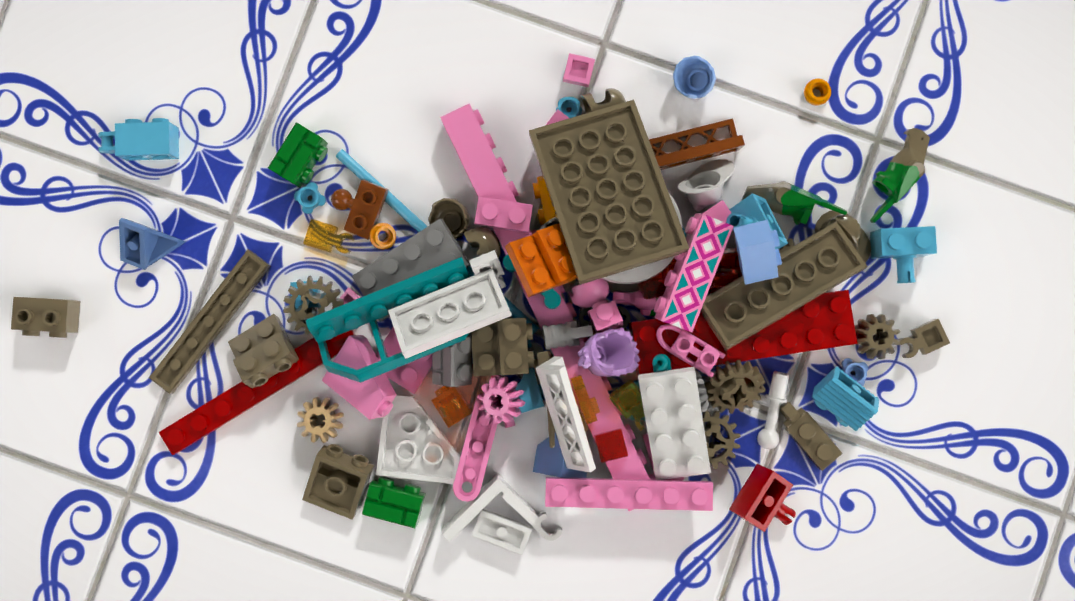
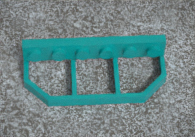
[306,257,470,383]

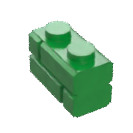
[268,122,328,188]
[362,477,426,529]

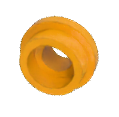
[804,78,831,106]
[369,223,396,250]

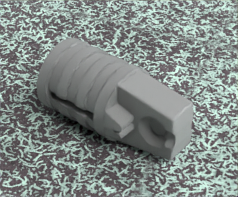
[542,321,593,350]

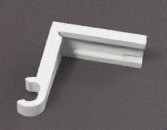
[442,473,563,542]

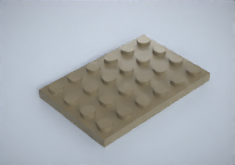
[529,99,689,285]

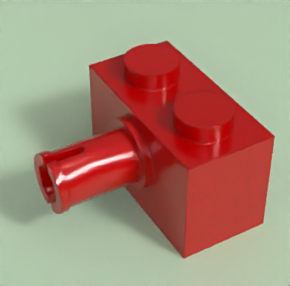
[729,464,796,532]

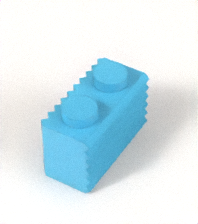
[812,367,879,431]

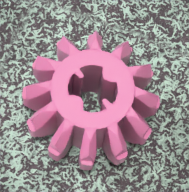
[477,376,526,424]

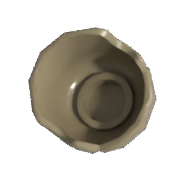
[428,198,470,239]
[464,226,501,259]

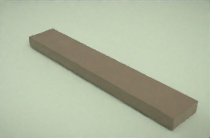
[149,249,271,394]

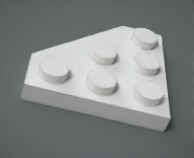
[376,394,461,484]

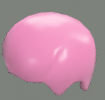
[568,278,609,308]

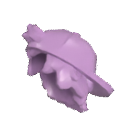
[578,327,640,377]

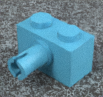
[726,193,788,249]
[870,226,937,284]

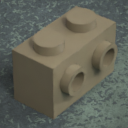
[11,297,81,338]

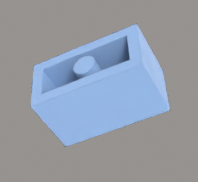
[733,220,782,285]

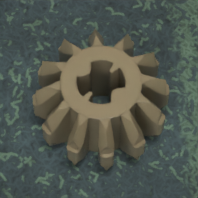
[855,314,901,359]

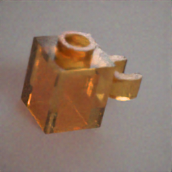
[431,386,473,428]

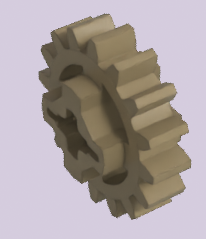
[283,276,344,335]
[704,360,765,414]
[702,410,741,469]

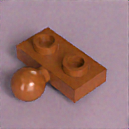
[331,179,389,240]

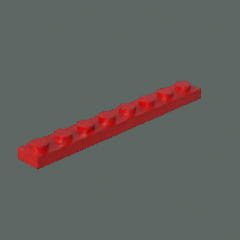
[159,330,356,455]

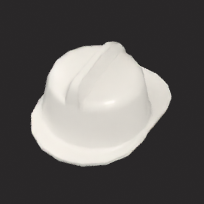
[678,159,735,211]

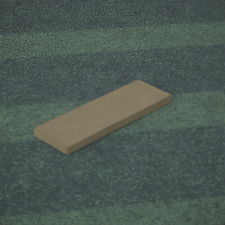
[700,221,868,351]

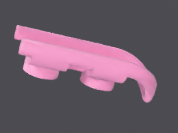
[656,324,725,378]

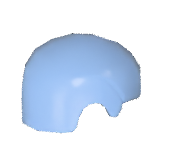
[673,56,716,99]

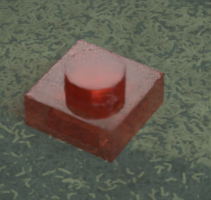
[594,428,628,463]

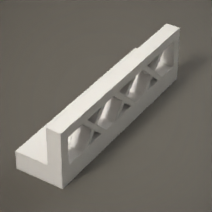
[536,356,596,473]

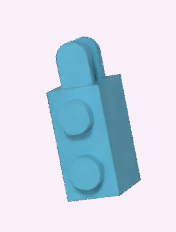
[98,118,179,161]

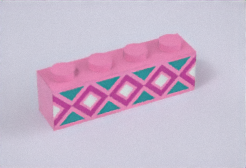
[654,213,734,332]

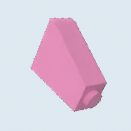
[322,335,397,420]

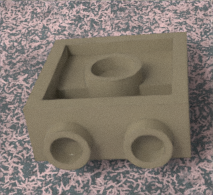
[228,314,299,388]
[471,318,534,376]
[302,444,374,520]

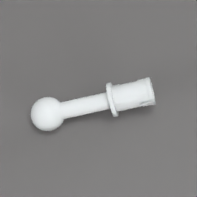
[757,371,789,449]

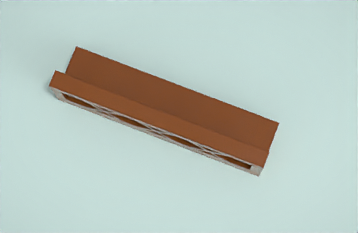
[649,118,745,170]

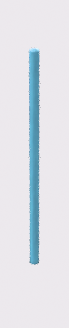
[336,149,539,335]

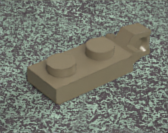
[780,402,843,471]

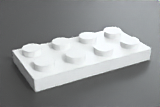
[388,268,512,359]
[638,367,711,480]

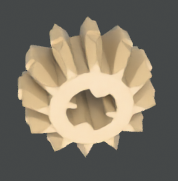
[297,397,344,443]

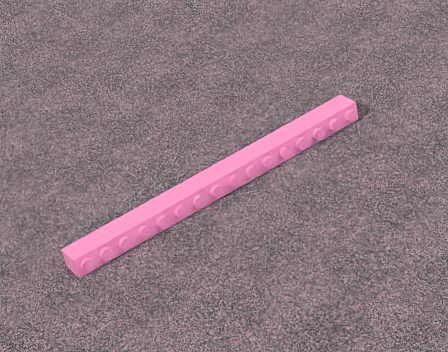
[440,103,656,511]

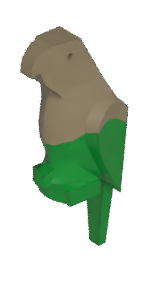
[870,128,930,223]
[742,181,847,225]

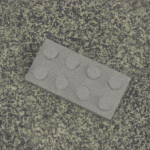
[352,219,470,322]

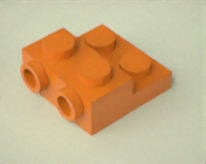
[505,223,577,298]

